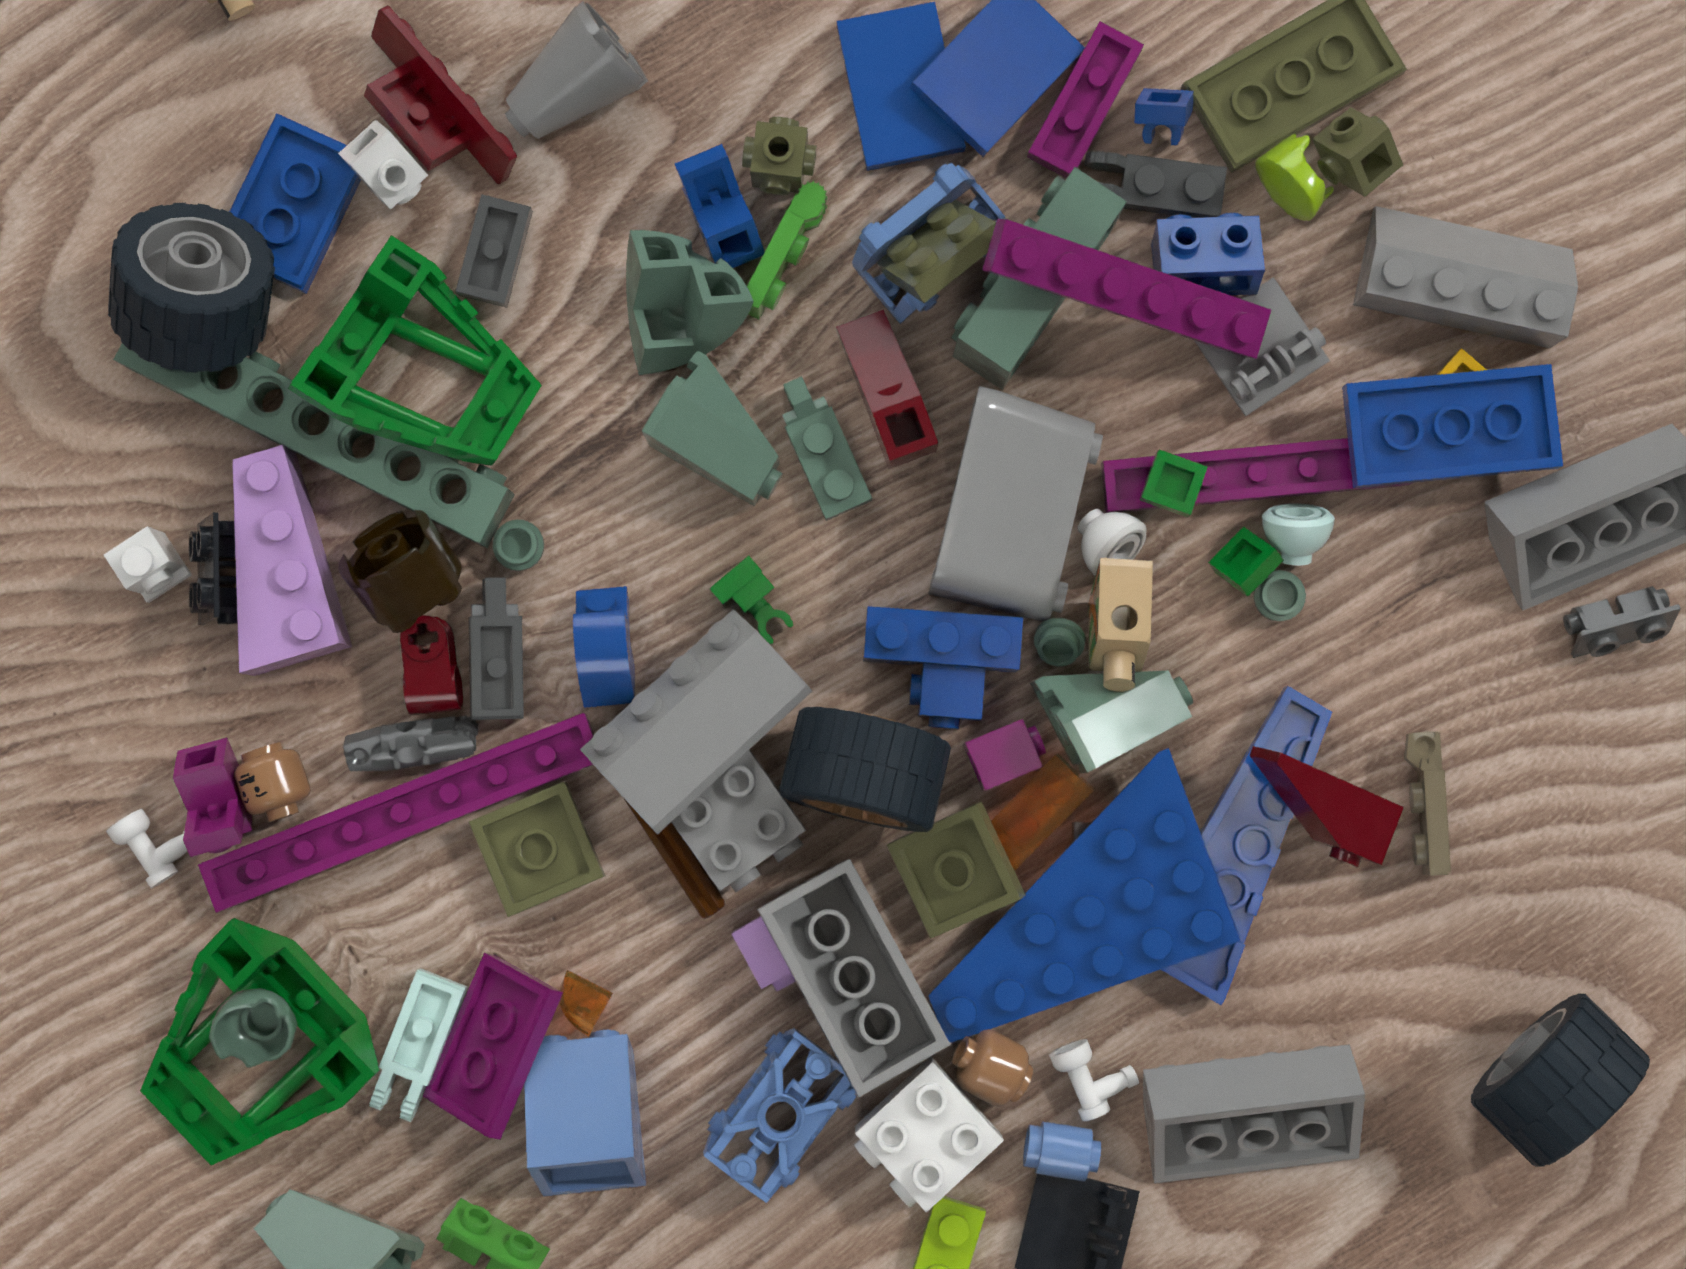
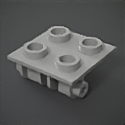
[1194,277,1330,417]

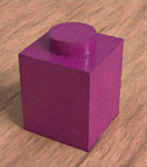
[963,719,1046,791]

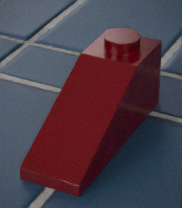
[1249,746,1404,868]

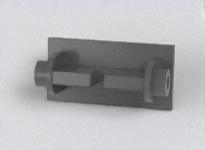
[1563,586,1681,658]

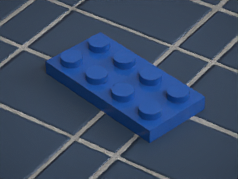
[1342,364,1563,488]

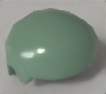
[209,988,297,1068]

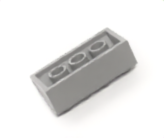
[1353,206,1578,348]
[1485,424,1686,610]
[580,609,812,834]
[757,859,951,1097]
[1143,1044,1365,1184]

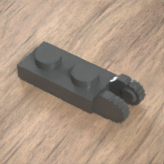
[1085,151,1227,218]

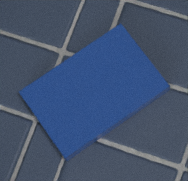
[910,0,1085,157]
[837,1,966,171]
[229,113,361,294]

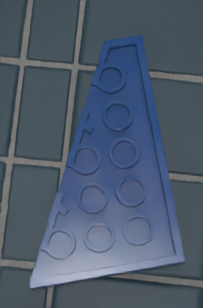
[928,748,1241,1043]

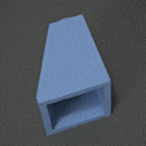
[524,1030,646,1196]

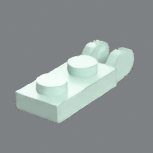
[369,968,468,1122]

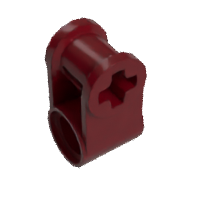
[400,615,463,716]

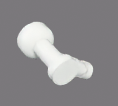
[106,809,187,889]
[1049,1039,1139,1121]

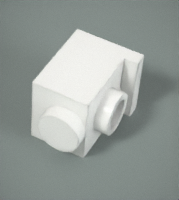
[104,526,192,603]

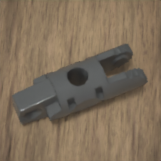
[343,715,479,771]

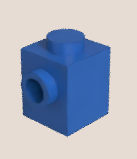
[909,663,985,729]

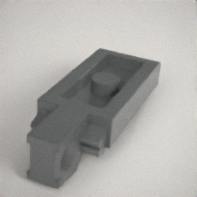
[468,577,524,720]

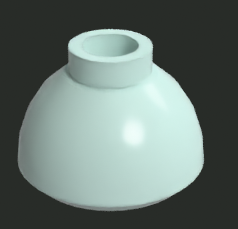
[1262,503,1335,566]

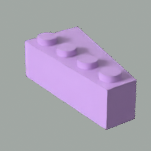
[233,445,352,676]

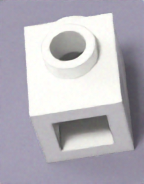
[338,120,428,209]

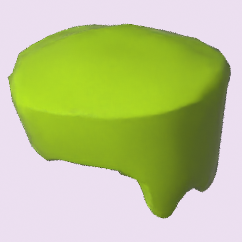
[1255,134,1334,221]

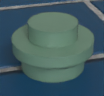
[492,519,544,571]
[1253,570,1306,622]
[1034,618,1086,666]

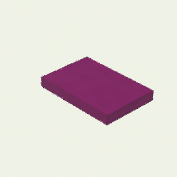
[423,953,563,1140]

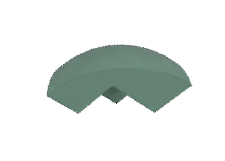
[626,230,753,375]

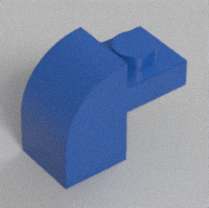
[675,144,765,268]
[573,586,635,708]

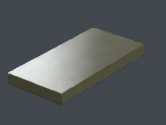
[1181,0,1407,173]

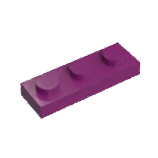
[1027,21,1144,179]

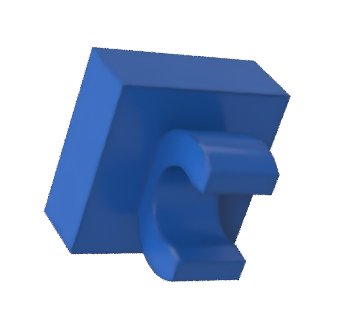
[1134,88,1194,146]

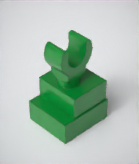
[709,555,793,644]

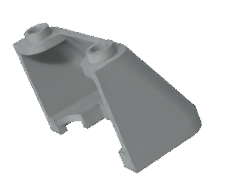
[928,386,1103,622]

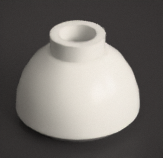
[1078,509,1147,576]

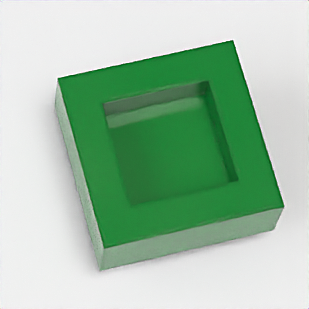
[1139,449,1208,518]
[1208,526,1284,597]

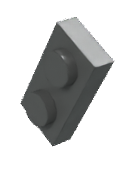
[455,194,533,308]

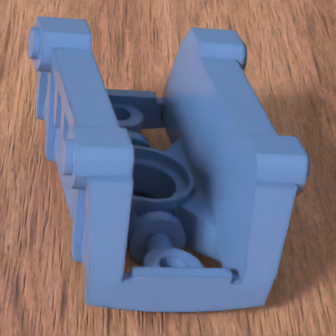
[852,163,1006,324]
[703,1028,856,1203]

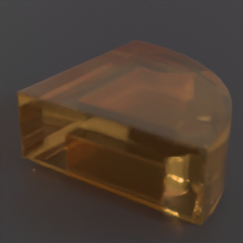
[559,970,613,1037]

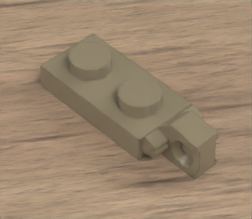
[1404,732,1451,875]

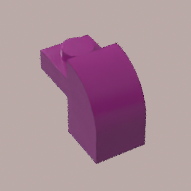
[173,737,252,857]

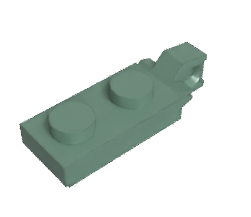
[782,376,873,521]

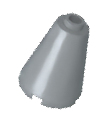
[505,1,648,139]

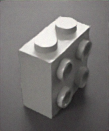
[672,749,806,893]

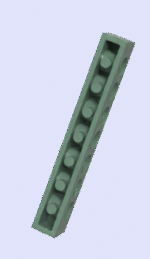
[113,343,515,548]

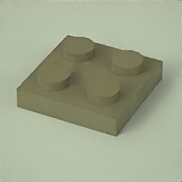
[876,200,996,303]
[469,781,606,917]
[887,801,1026,939]

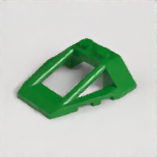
[288,235,542,466]
[140,918,380,1166]

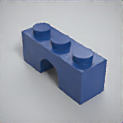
[863,606,1023,673]

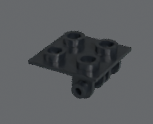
[188,512,238,625]
[1014,1174,1140,1269]

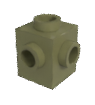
[1312,107,1403,197]
[742,117,817,195]

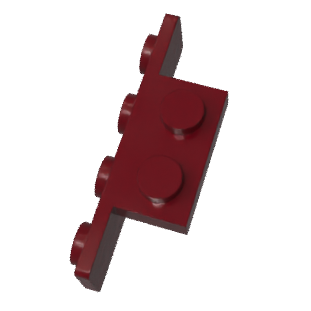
[364,5,517,184]

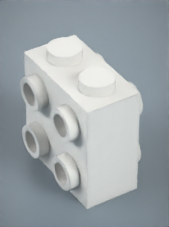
[854,1057,1004,1213]

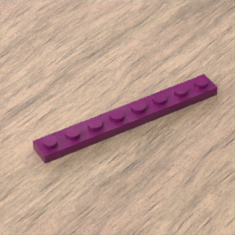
[198,713,594,913]

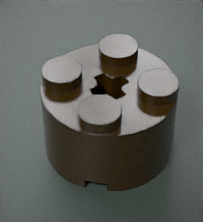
[339,510,462,633]

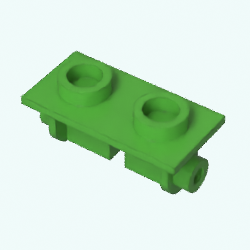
[436,1198,550,1269]

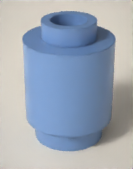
[1023,1121,1101,1182]

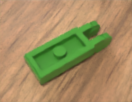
[747,181,827,320]

